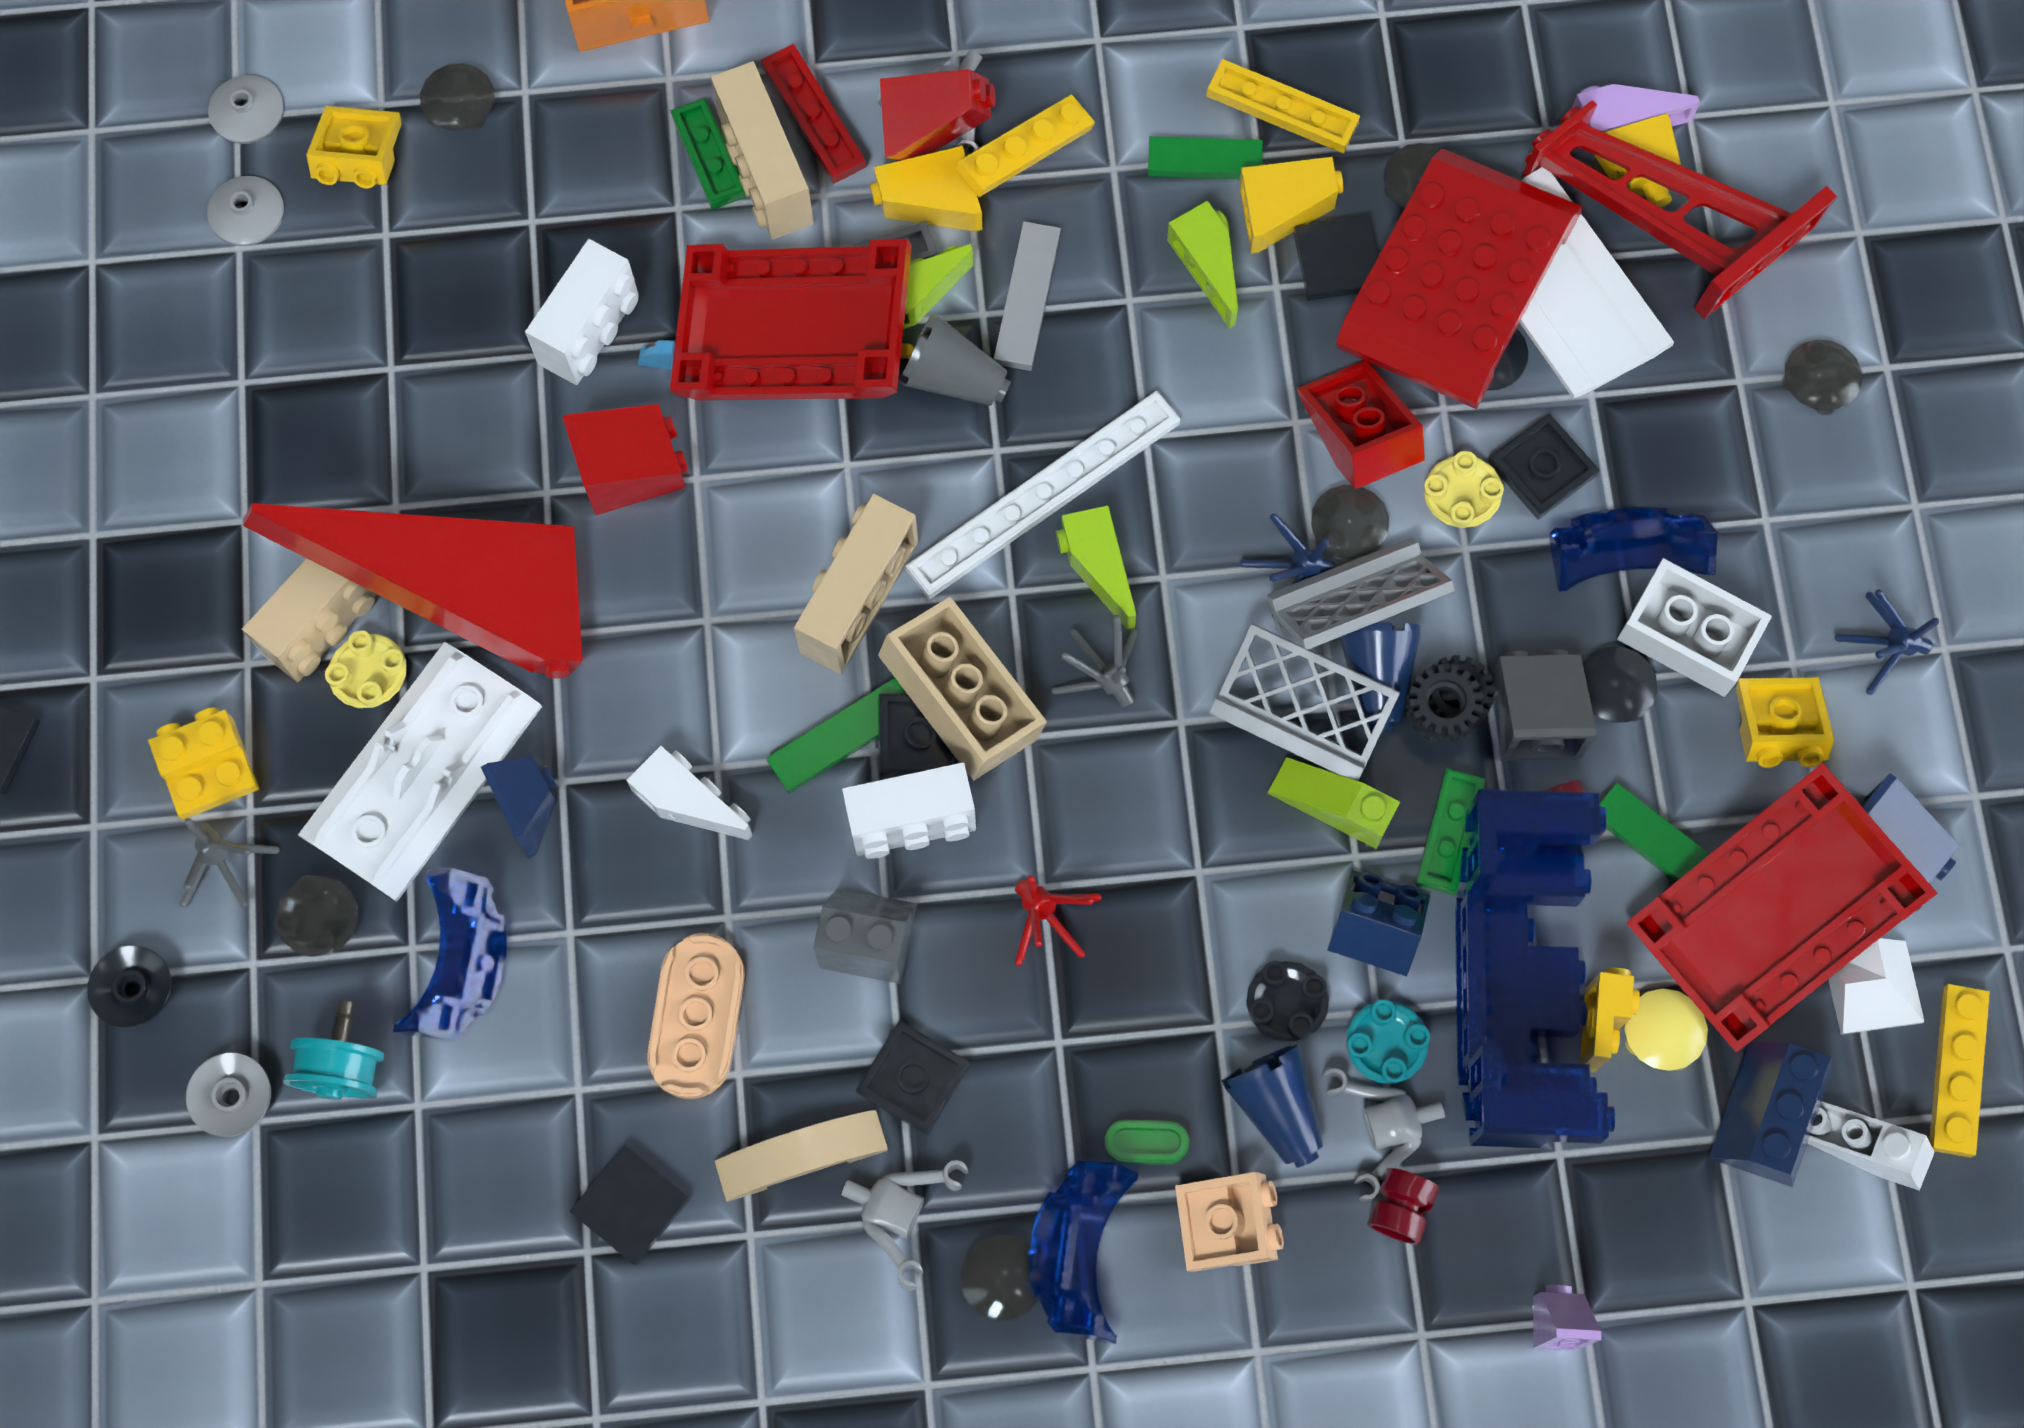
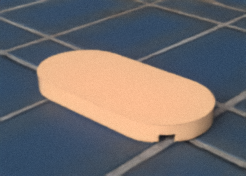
[647,933,745,1099]

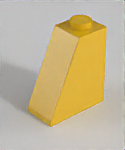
[869,146,982,232]
[1239,157,1343,254]

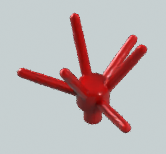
[1015,875,1102,966]

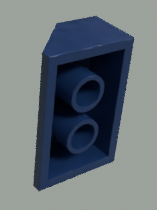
[1709,1042,1832,1187]

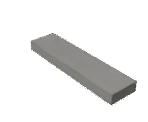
[994,221,1061,371]

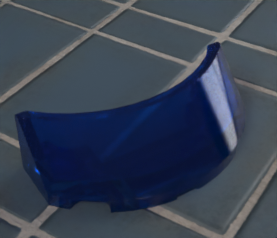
[1549,507,1718,592]
[393,868,507,1041]
[1029,1161,1138,1344]

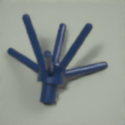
[1239,513,1336,617]
[1834,589,1940,695]

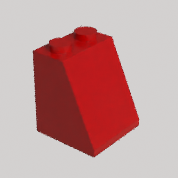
[880,69,996,161]
[562,404,689,516]

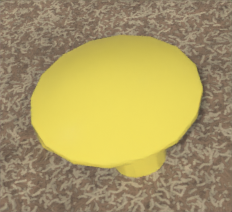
[1424,451,1504,528]
[325,630,406,708]
[1624,988,1708,1071]

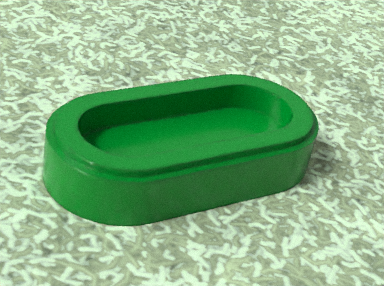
[1105,1120,1189,1165]

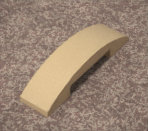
[715,1110,888,1202]

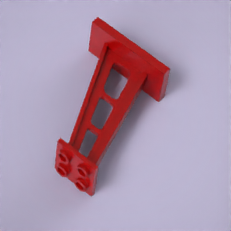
[1521,100,1837,319]

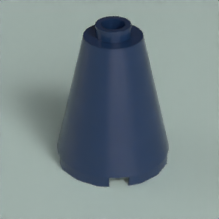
[1340,622,1421,732]
[1221,1044,1323,1168]

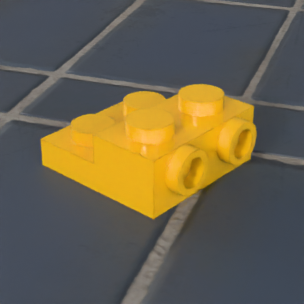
[306,106,402,189]
[1735,677,1834,768]
[148,708,259,820]
[1579,968,1640,1072]

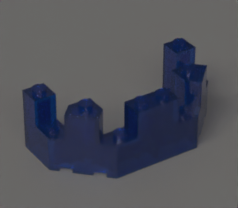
[1455,789,1615,1148]

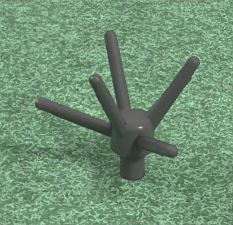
[1051,615,1138,708]
[180,818,280,908]

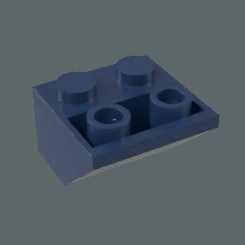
[1327,870,1430,977]

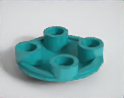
[1346,1000,1430,1084]

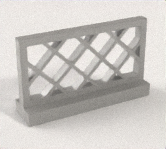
[1267,537,1455,650]
[1209,623,1400,781]

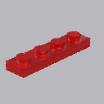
[761,43,867,184]

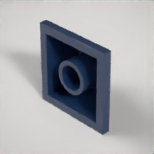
[480,756,557,858]

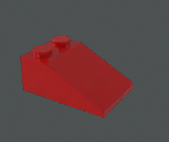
[1297,360,1425,489]

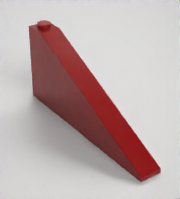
[243,503,583,679]

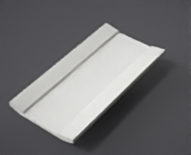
[1520,167,1674,398]
[298,642,542,902]

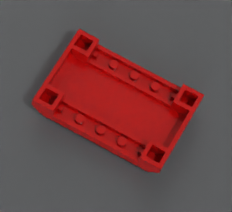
[1336,148,1582,410]
[670,239,912,401]
[1626,763,1938,1053]

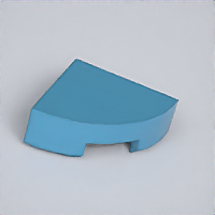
[638,340,675,370]

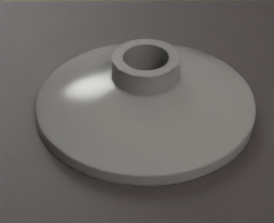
[208,75,284,144]
[207,176,284,246]
[186,1053,271,1137]

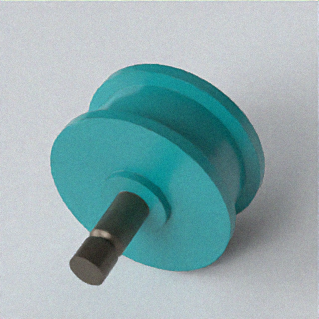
[283,1000,384,1100]

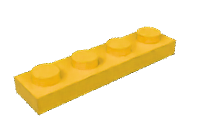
[1206,59,1360,154]
[955,94,1095,197]
[1929,984,1990,1158]

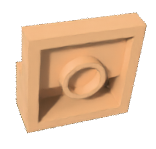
[1175,1172,1284,1272]

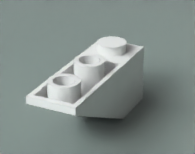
[627,746,753,840]
[1807,1102,1934,1191]

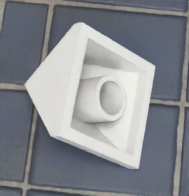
[1828,938,1925,1035]

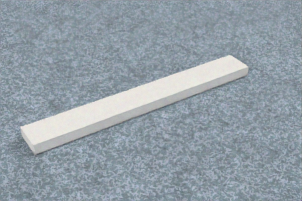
[905,391,1180,600]

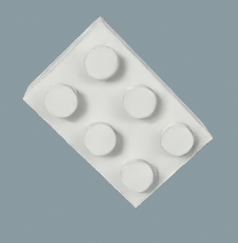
[525,239,639,385]
[1617,558,1772,697]
[842,762,976,859]

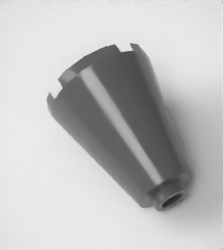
[898,313,1011,406]

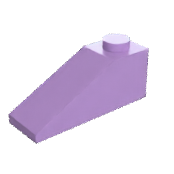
[1572,84,1700,132]
[1533,1285,1601,1351]

